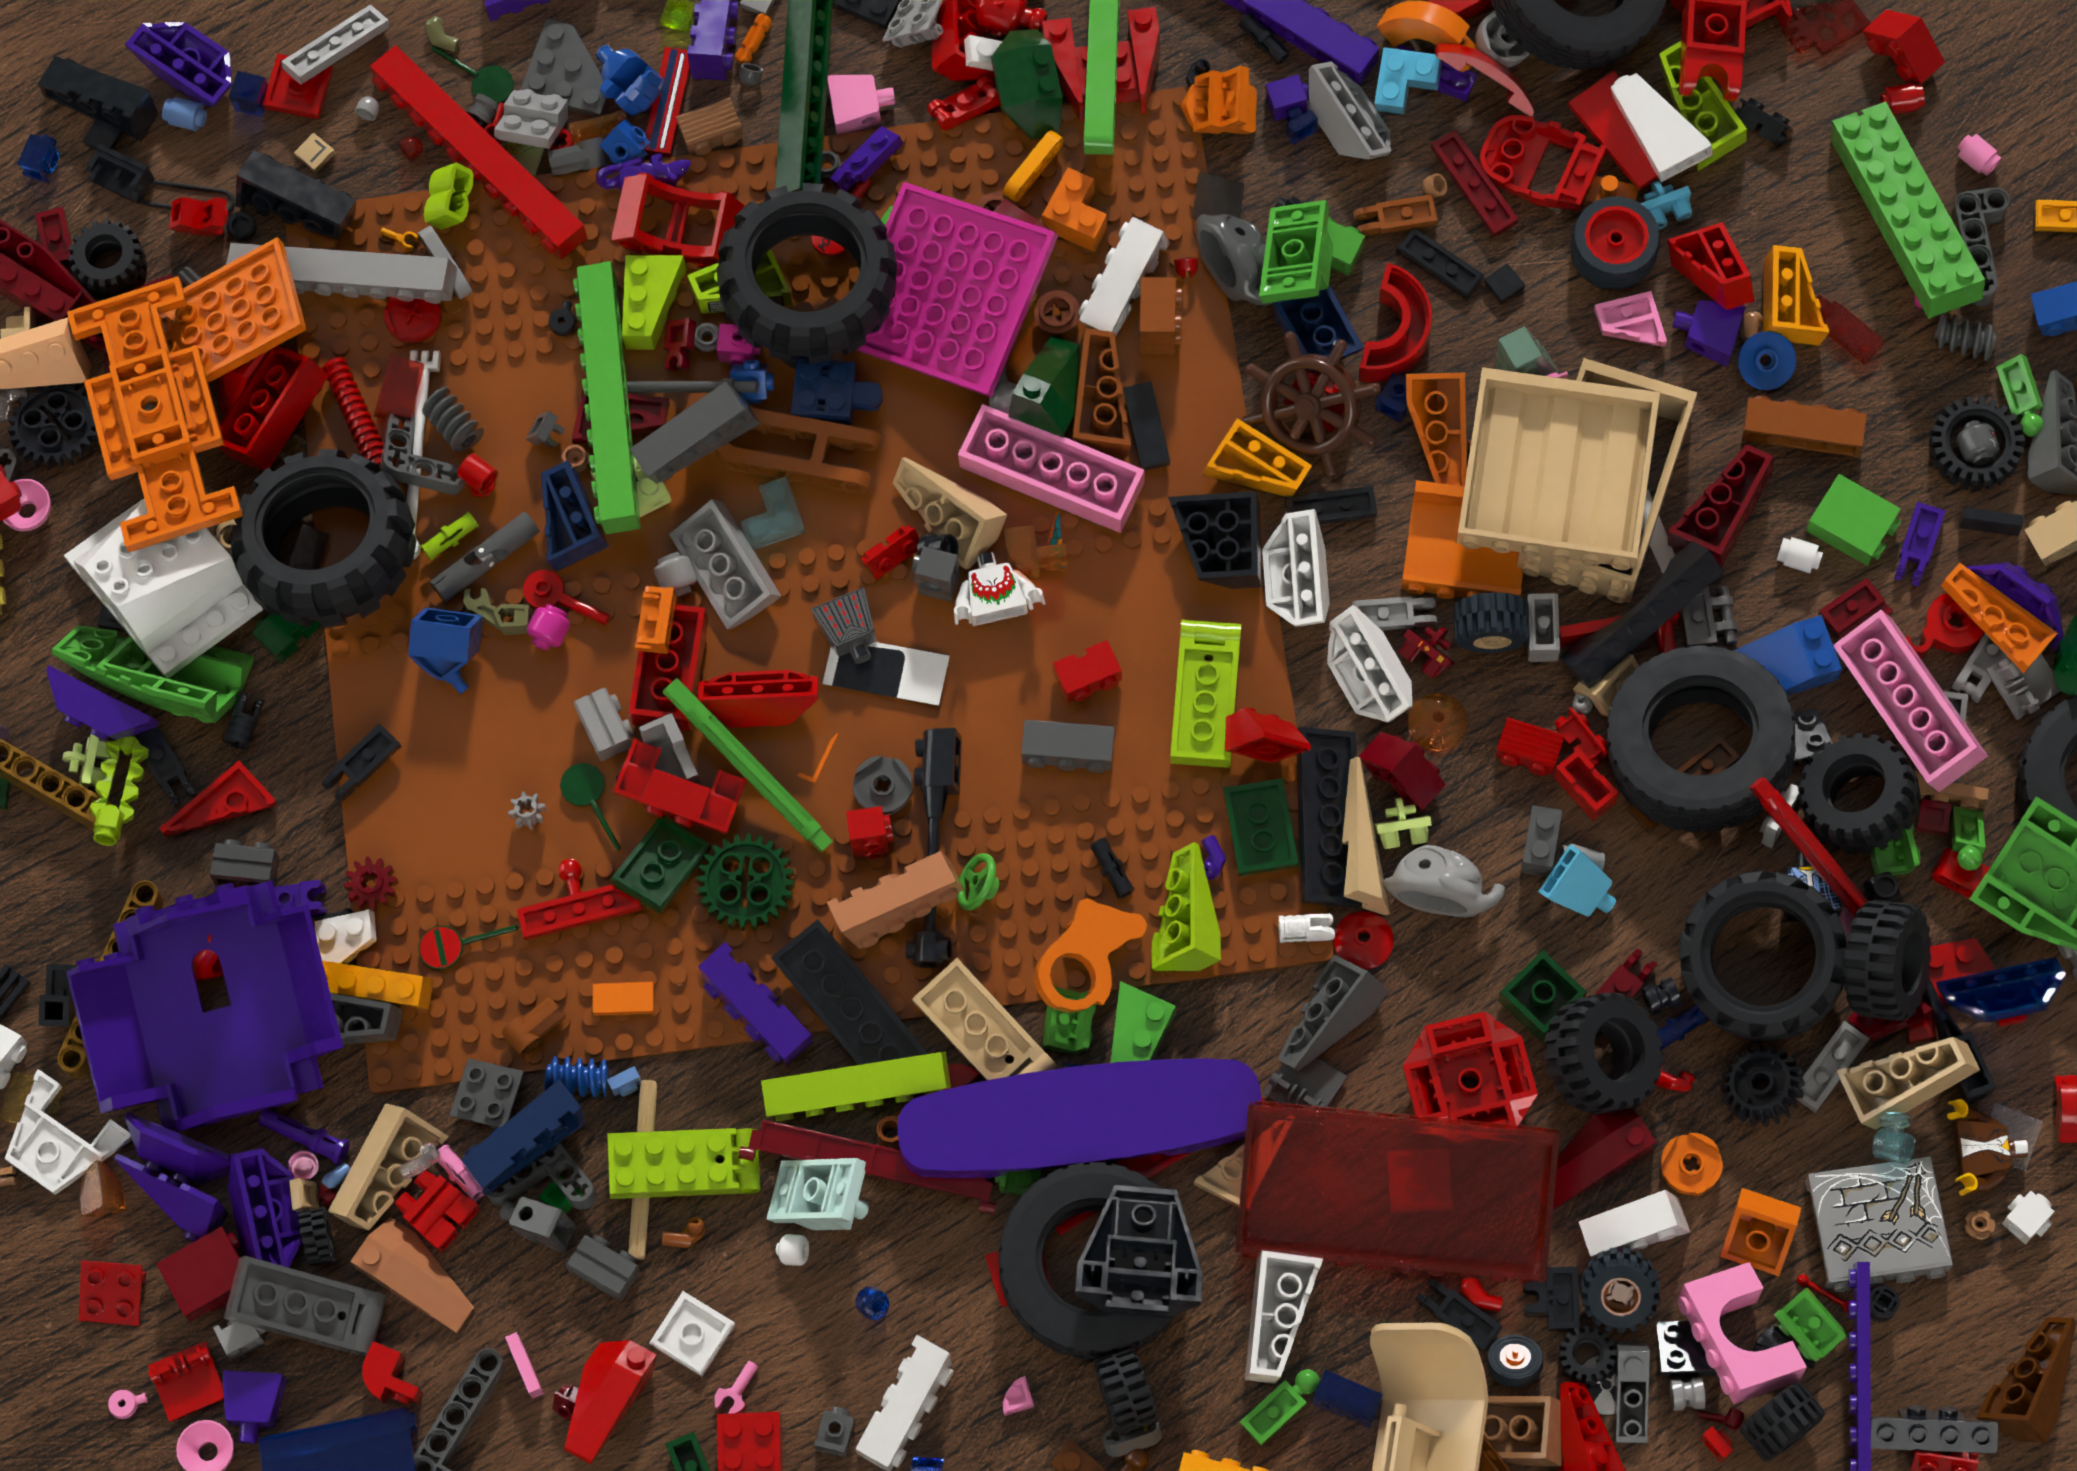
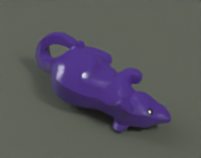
[596,153,691,191]

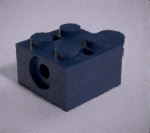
[791,358,883,426]

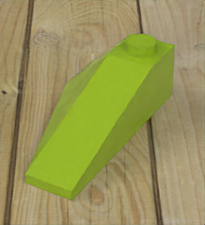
[1152,842,1221,971]

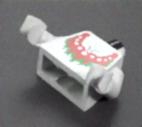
[954,552,1046,626]

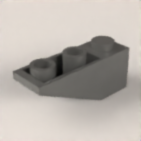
[1615,1341,1650,1443]

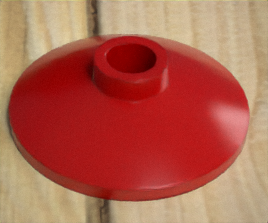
[1333,911,1394,970]

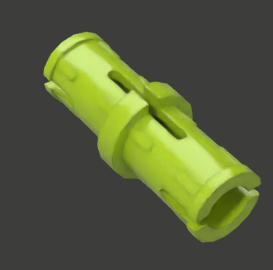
[420,511,479,561]

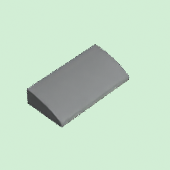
[669,499,781,630]

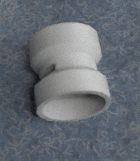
[1670,1377,1705,1411]

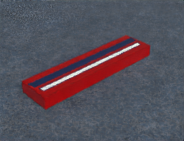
[644,47,690,157]

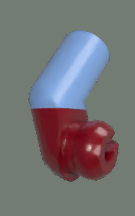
[317,1163,350,1208]

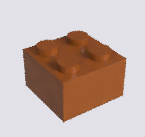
[1140,277,1182,355]

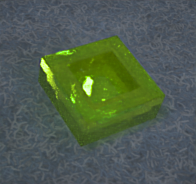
[660,0,695,32]

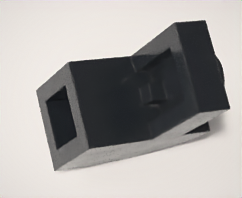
[38,964,77,1027]

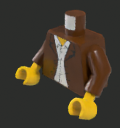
[1947,1099,2028,1196]

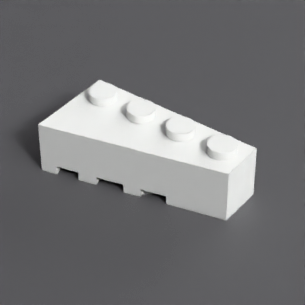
[1078,216,1170,337]
[1245,1250,1323,1384]
[856,1335,954,1471]

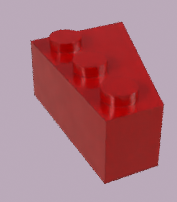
[1667,222,1755,310]

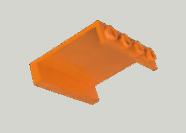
[1401,480,1523,599]

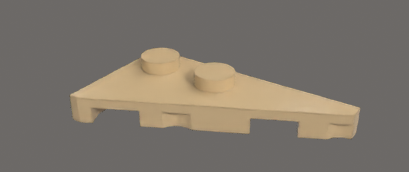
[1194,1113,1296,1211]

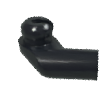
[1186,59,1210,88]

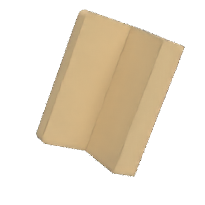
[1573,654,1639,717]

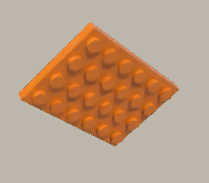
[151,237,307,407]

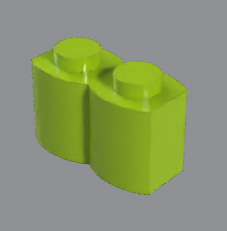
[424,162,473,230]

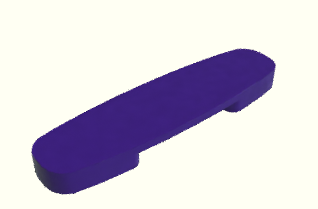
[897,1058,1262,1178]

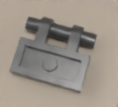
[1680,585,1739,647]

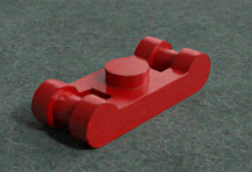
[927,75,1000,130]

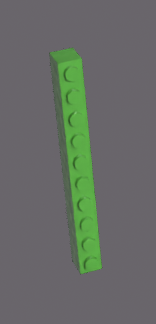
[573,261,641,534]

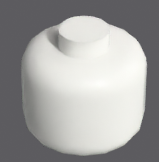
[776,1234,809,1266]

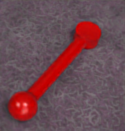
[1797,1274,1849,1314]

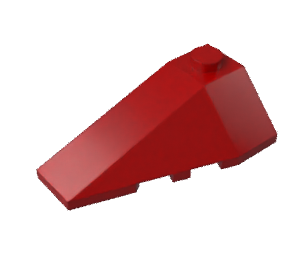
[931,0,995,81]

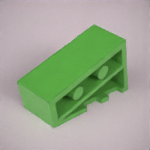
[1111,981,1176,1063]

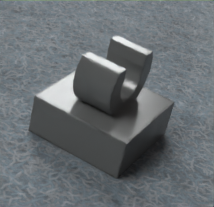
[525,411,565,448]

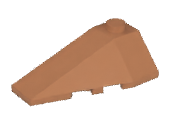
[350,1217,475,1334]

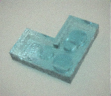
[740,477,805,550]

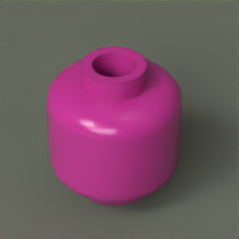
[527,604,570,651]

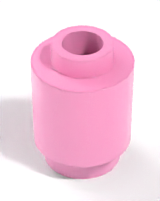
[1957,134,2002,176]

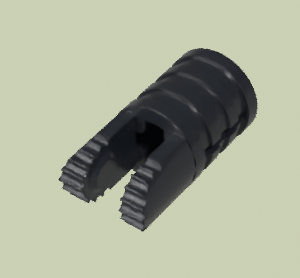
[223,691,265,750]

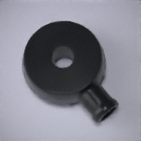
[548,300,576,336]

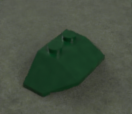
[991,29,1063,140]

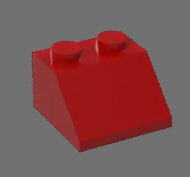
[1225,708,1311,764]

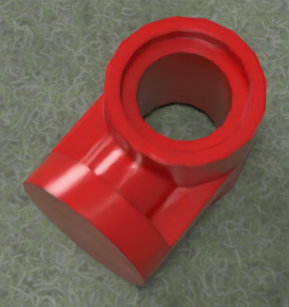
[457,453,498,498]

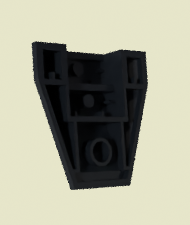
[1075,1185,1203,1318]

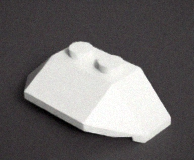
[1262,509,1330,627]
[1327,605,1412,722]

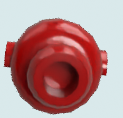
[975,0,1048,37]

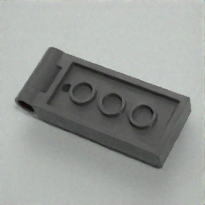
[223,1256,387,1357]

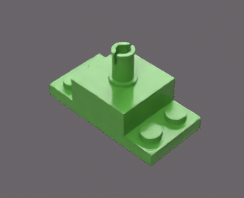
[1259,200,1334,304]

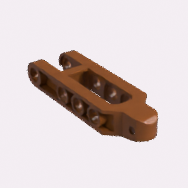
[712,408,881,494]

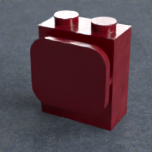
[156,1226,242,1322]

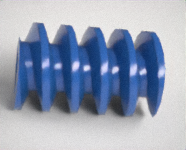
[544,1056,609,1098]

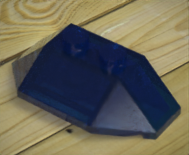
[1936,957,2066,1023]

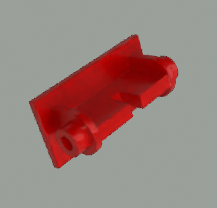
[861,525,920,580]
[1554,707,1608,768]
[1910,1450,1979,1471]

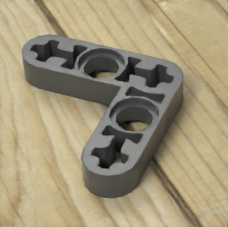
[380,407,465,494]
[487,1143,597,1210]

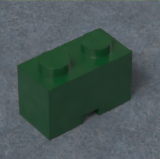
[252,614,321,665]

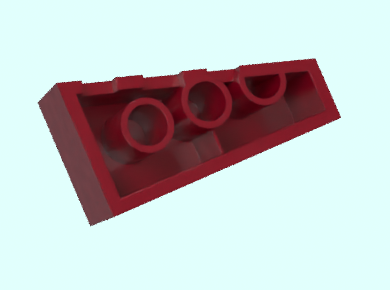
[1667,444,1774,568]

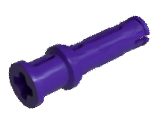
[258,1108,350,1166]

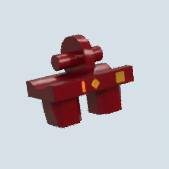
[1399,626,1455,679]

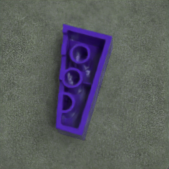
[687,0,739,81]
[698,942,813,1067]

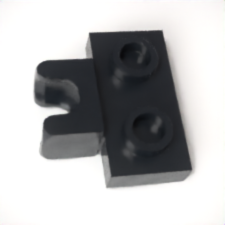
[1523,1267,1580,1331]

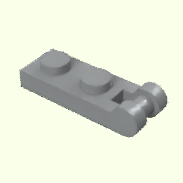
[1952,633,2006,703]

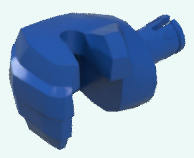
[596,45,664,116]

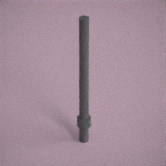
[627,378,759,393]

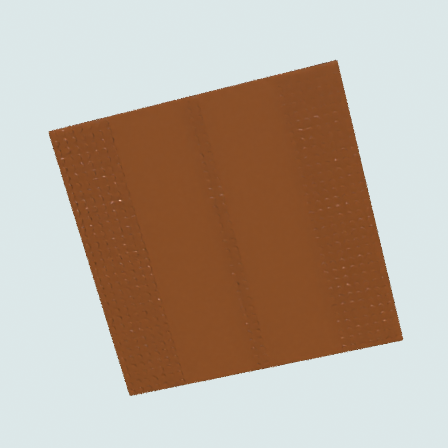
[285,86,1334,1094]

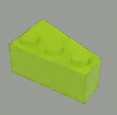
[622,255,687,350]

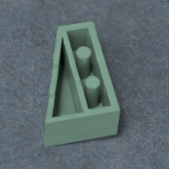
[1494,326,1560,376]

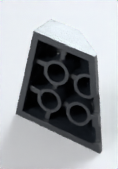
[1168,491,1262,589]

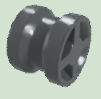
[466,94,499,129]

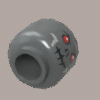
[1957,421,2000,467]

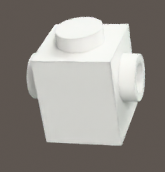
[2002,1191,2055,1245]

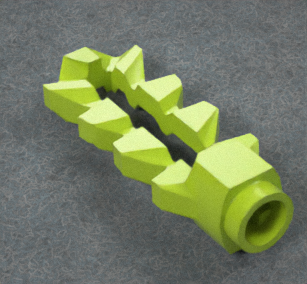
[90,736,149,846]

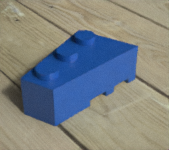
[2031,281,2077,336]

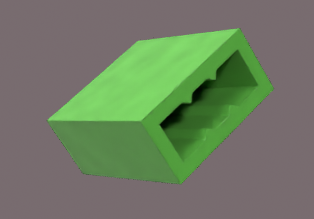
[1806,474,1902,566]

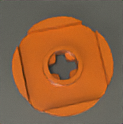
[1660,1133,1723,1196]

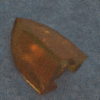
[80,1160,126,1217]

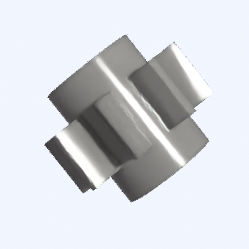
[508,791,547,830]

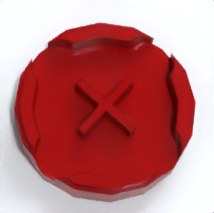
[383,297,442,343]

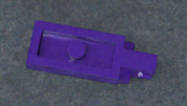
[830,126,903,191]

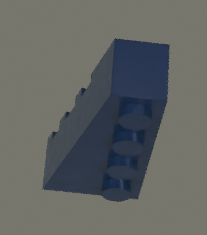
[461,1079,585,1196]

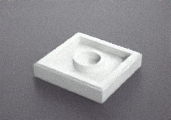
[649,1291,736,1377]

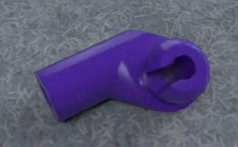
[1201,835,1226,880]

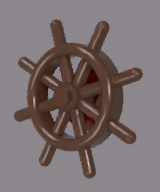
[1241,331,1381,478]

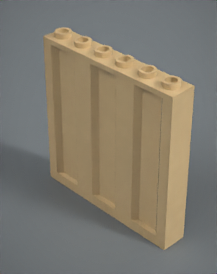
[1456,367,1660,570]

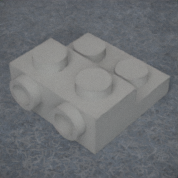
[494,89,568,149]

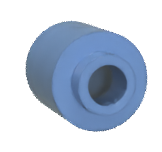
[162,97,207,131]

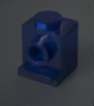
[1375,372,1409,423]

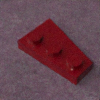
[572,388,670,444]

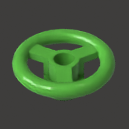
[957,853,999,911]

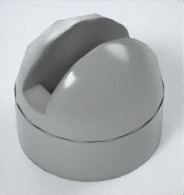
[354,96,379,121]

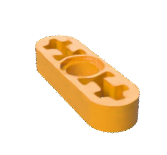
[1003,130,1064,203]

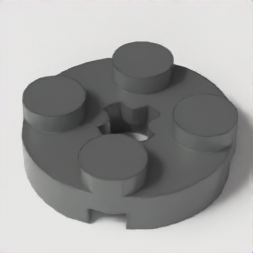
[853,756,913,816]

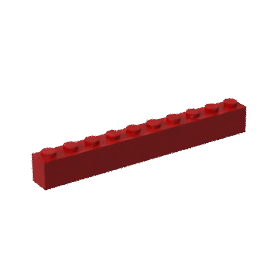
[370,45,587,260]

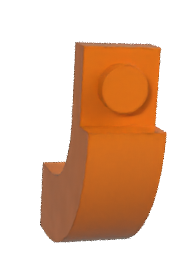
[1376,1,1477,72]

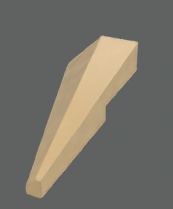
[1342,757,1390,916]

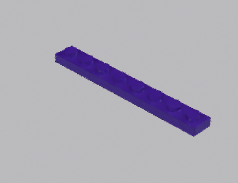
[1848,1262,1871,1471]

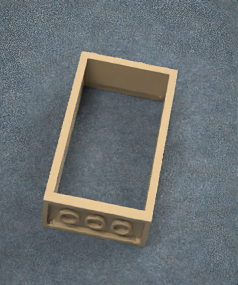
[1517,358,1697,603]

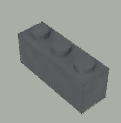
[1021,720,1115,773]

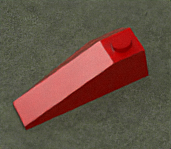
[564,1340,657,1464]

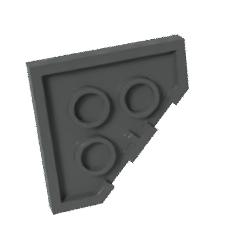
[520,18,609,119]

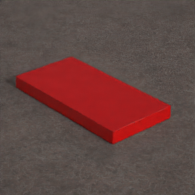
[1568,71,1658,191]

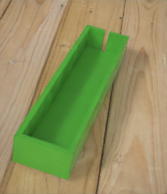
[1831,102,1985,319]

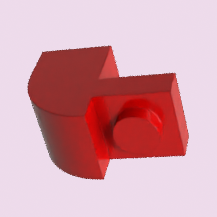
[168,196,228,236]
[2053,1075,2077,1143]
[362,1341,423,1405]

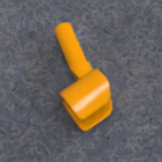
[380,228,418,253]

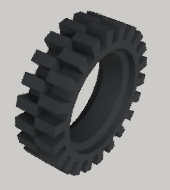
[1929,396,2025,491]

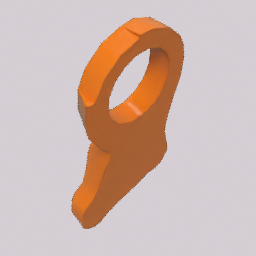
[1034,898,1147,1013]

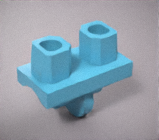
[1641,181,1692,230]

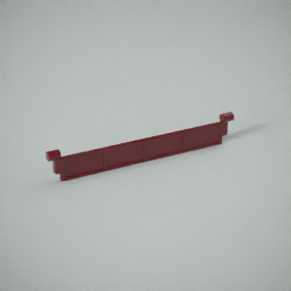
[738,1120,997,1215]

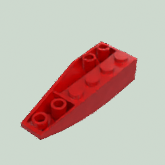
[1560,1382,1626,1471]

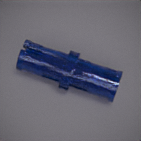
[1656,1005,1707,1051]

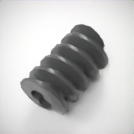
[1933,313,1998,362]
[422,386,484,452]

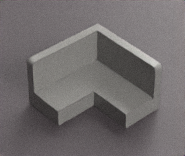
[639,713,701,784]

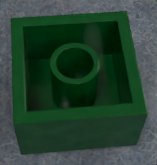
[1498,950,1587,1043]

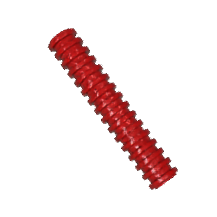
[322,358,398,483]

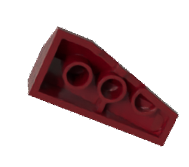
[1533,1108,1656,1213]

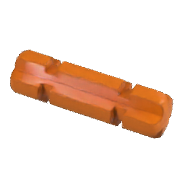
[735,13,772,64]

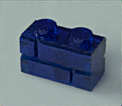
[1312,1370,1383,1429]

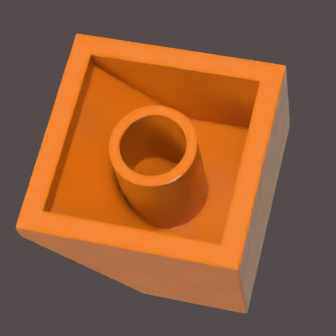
[1720,1188,1801,1276]

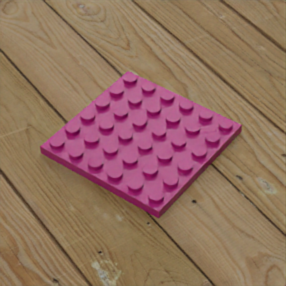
[856,182,1059,398]

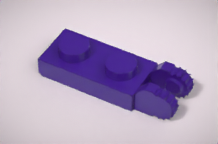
[1894,502,1946,587]

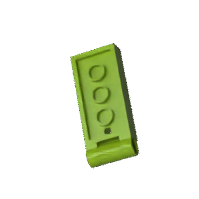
[1170,620,1241,768]
[607,1128,761,1199]

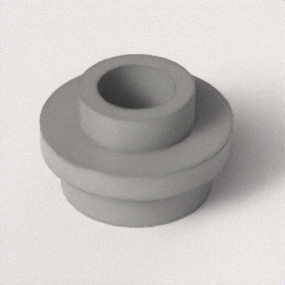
[694,323,719,352]

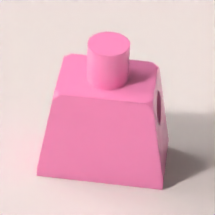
[828,75,896,134]

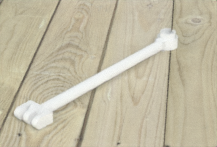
[406,350,441,560]

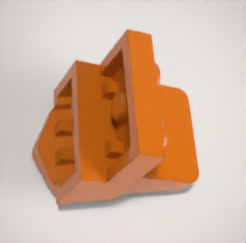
[1181,66,1257,135]

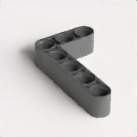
[408,1348,506,1471]

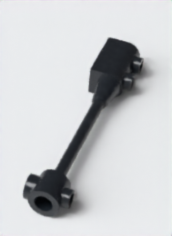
[906,728,962,969]
[1863,872,1996,1105]

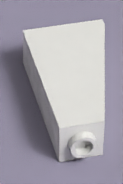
[1611,73,1713,182]

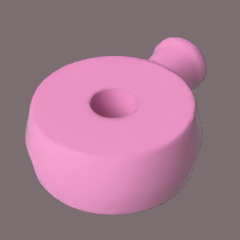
[108,1390,148,1419]

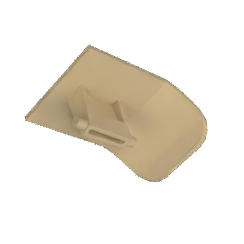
[1370,1323,1489,1471]

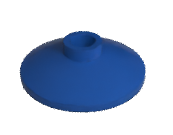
[1738,331,1796,390]

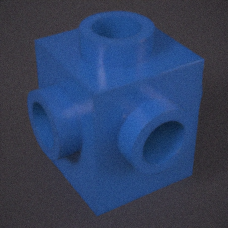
[599,119,651,165]
[730,360,774,404]

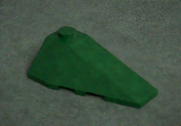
[1008,335,1079,438]

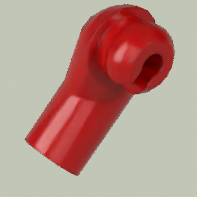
[1653,1070,1695,1092]
[1461,1277,1503,1312]

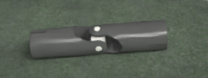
[430,511,540,603]

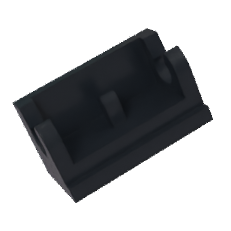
[86,143,155,204]

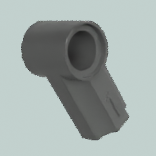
[548,137,608,176]

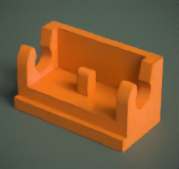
[635,586,677,654]

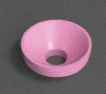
[3,479,51,532]
[176,1420,234,1471]

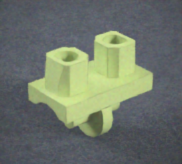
[62,734,110,789]
[1374,798,1432,849]

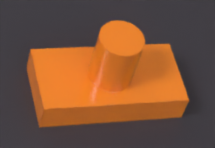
[1583,175,1639,206]

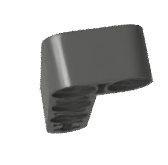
[1951,187,2010,307]

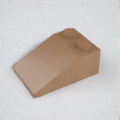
[1484,1396,1563,1466]

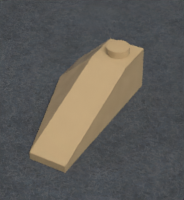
[892,457,1007,570]

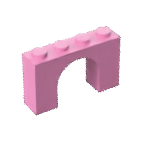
[1677,1262,1807,1404]

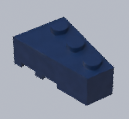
[541,460,609,572]

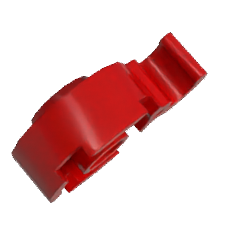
[1905,593,1984,659]

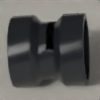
[917,534,959,556]
[1641,977,1681,1016]
[1870,1286,1900,1323]

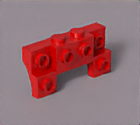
[613,738,747,835]

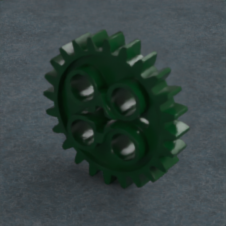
[696,833,795,931]

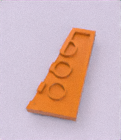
[1941,562,2057,674]

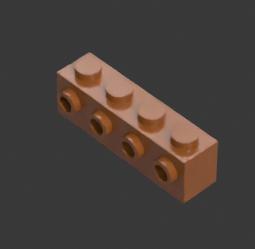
[1741,396,1867,457]

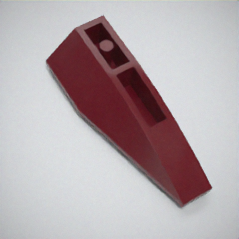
[0,219,108,355]

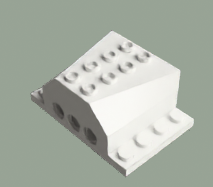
[64,498,263,679]

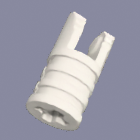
[1278,914,1335,943]

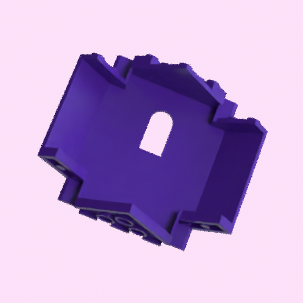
[66,881,344,1132]

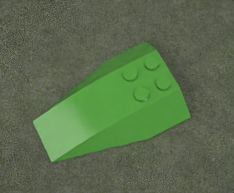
[52,625,254,723]
[1969,796,2077,951]

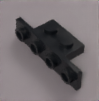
[1871,1405,1999,1453]

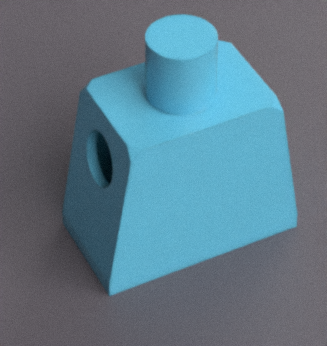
[1538,844,1616,917]

